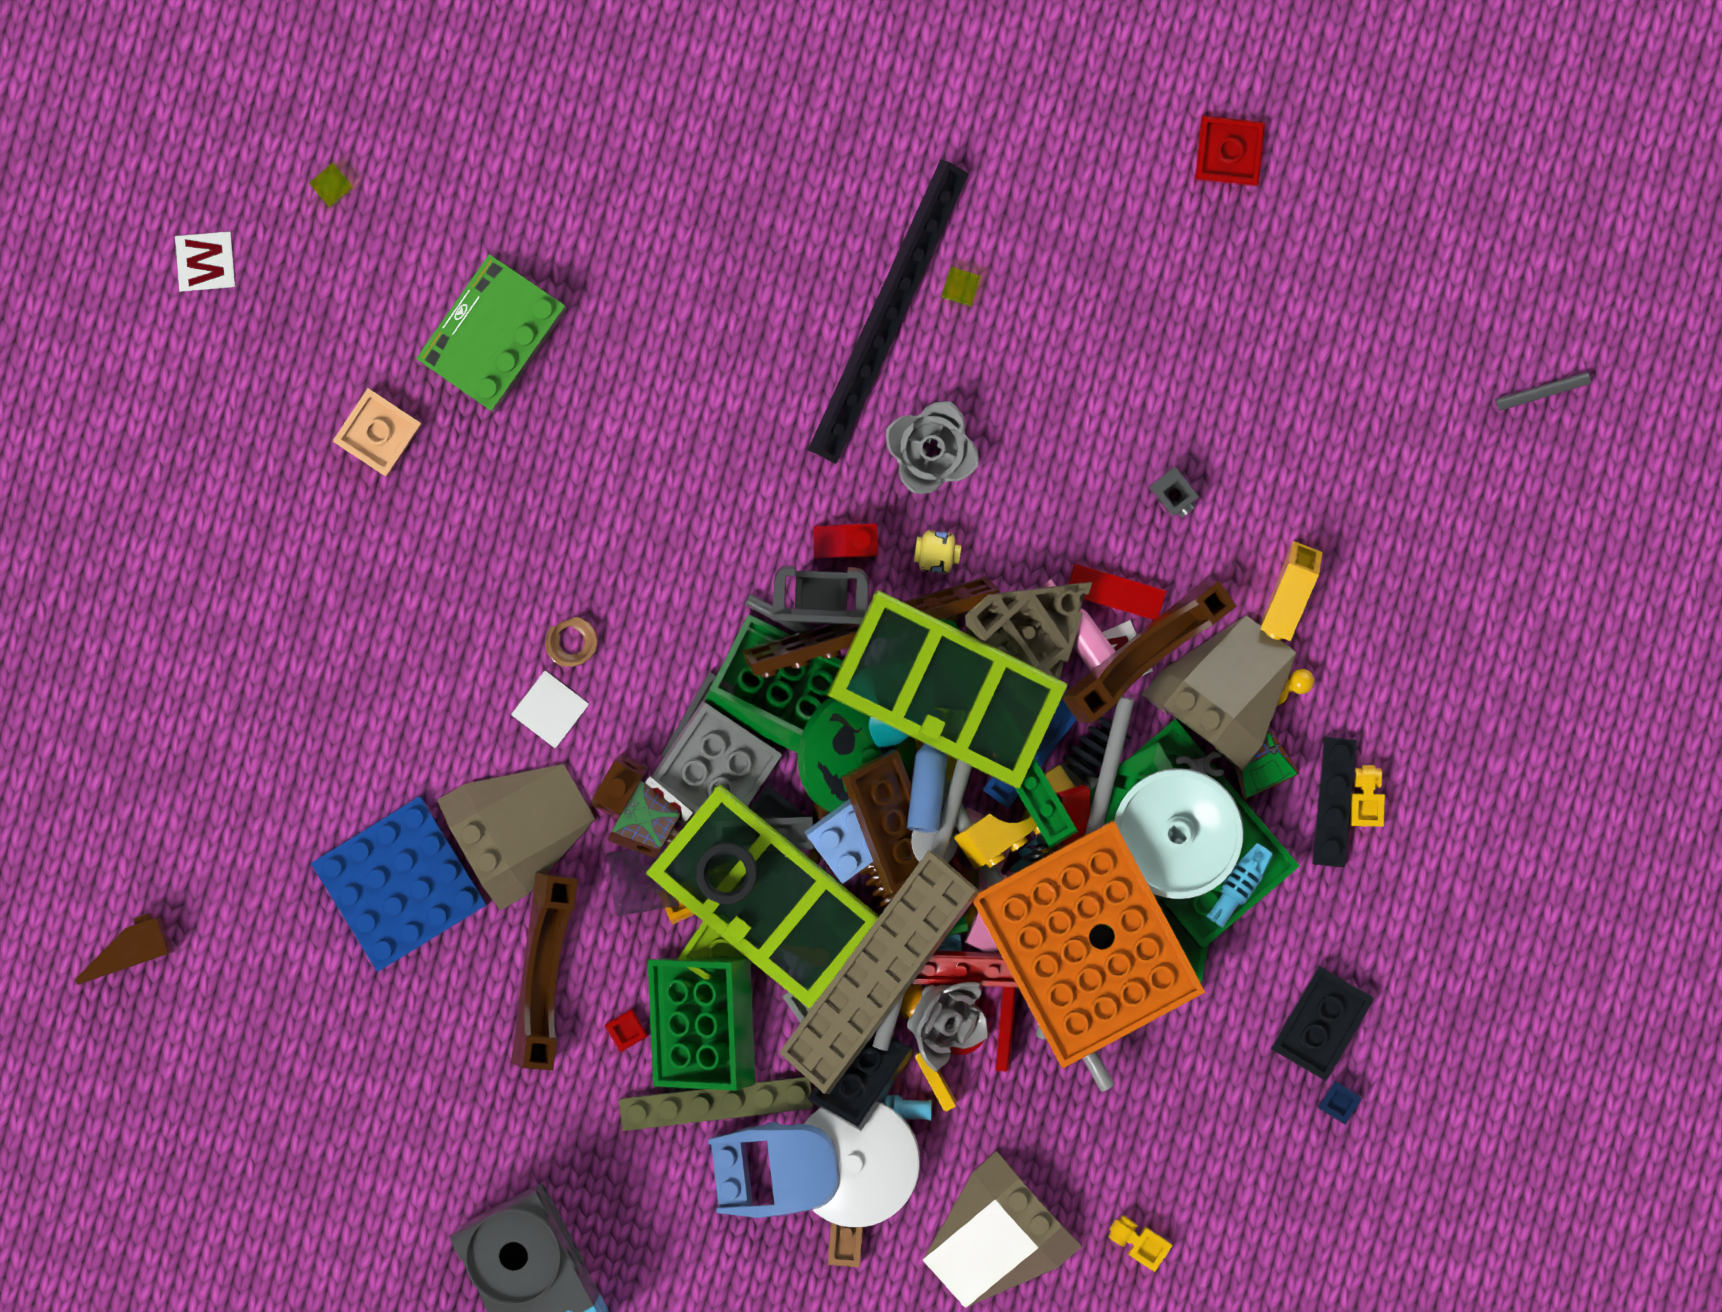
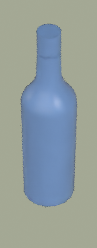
[907,709,947,833]

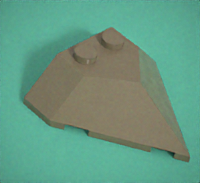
[965,582,1092,714]

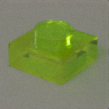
[309,162,354,209]

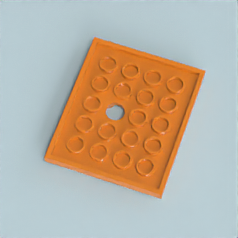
[973,820,1206,1069]

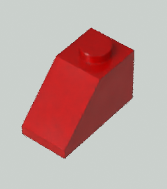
[813,524,878,559]

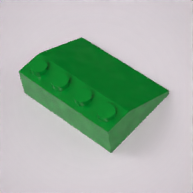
[704,614,861,753]
[648,956,755,1091]

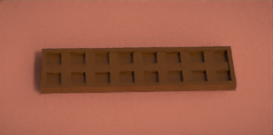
[743,576,1000,678]

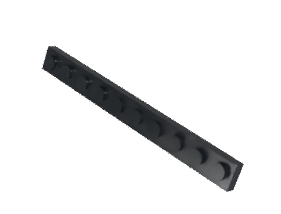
[808,159,969,464]

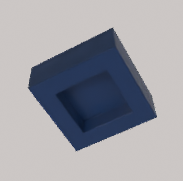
[1317,1080,1362,1125]

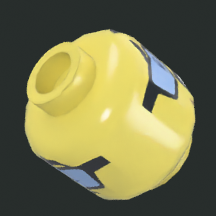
[914,530,961,574]

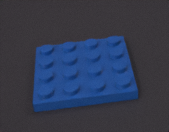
[311,796,488,972]

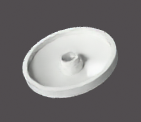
[804,1102,920,1227]

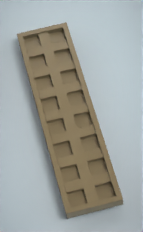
[779,850,980,1094]

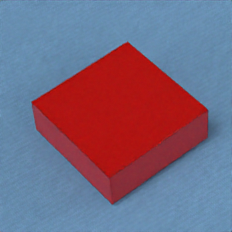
[604,1008,648,1053]

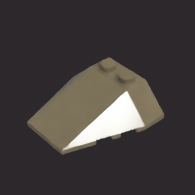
[1142,615,1297,772]
[437,764,595,911]
[923,1150,1082,1308]

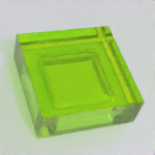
[941,266,981,307]

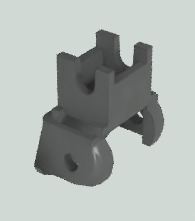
[772,565,868,625]

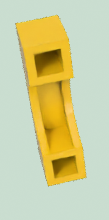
[954,765,1075,869]

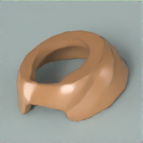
[545,617,598,667]

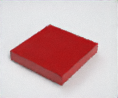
[1194,115,1266,187]

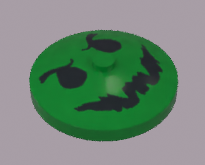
[798,698,916,813]

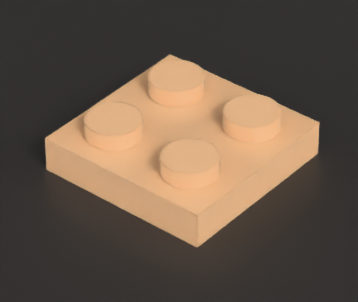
[333,388,422,477]

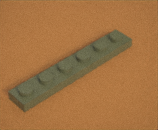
[619,1076,813,1131]

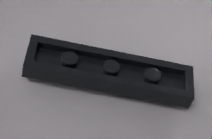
[1311,737,1357,868]

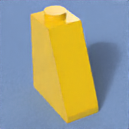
[1260,541,1323,641]

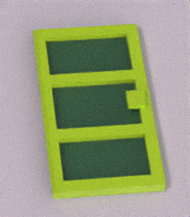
[827,590,1067,789]
[646,784,880,1009]

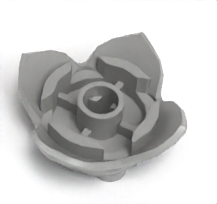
[886,401,978,494]
[907,982,989,1072]

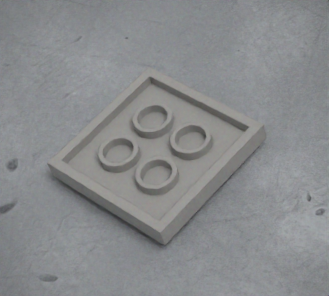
[650,701,782,826]

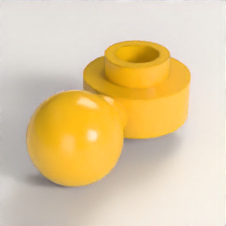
[1277,669,1315,706]

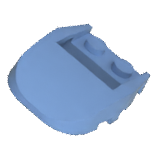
[708,1122,839,1218]

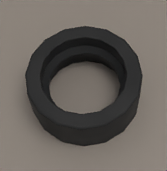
[696,842,758,904]

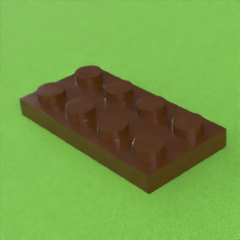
[841,749,919,894]

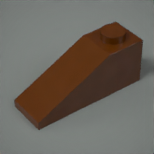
[75,913,173,985]

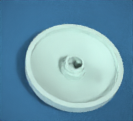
[1114,768,1243,899]

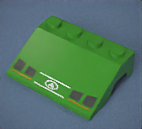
[416,254,568,414]

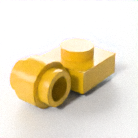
[1350,765,1385,827]
[1108,1215,1173,1272]

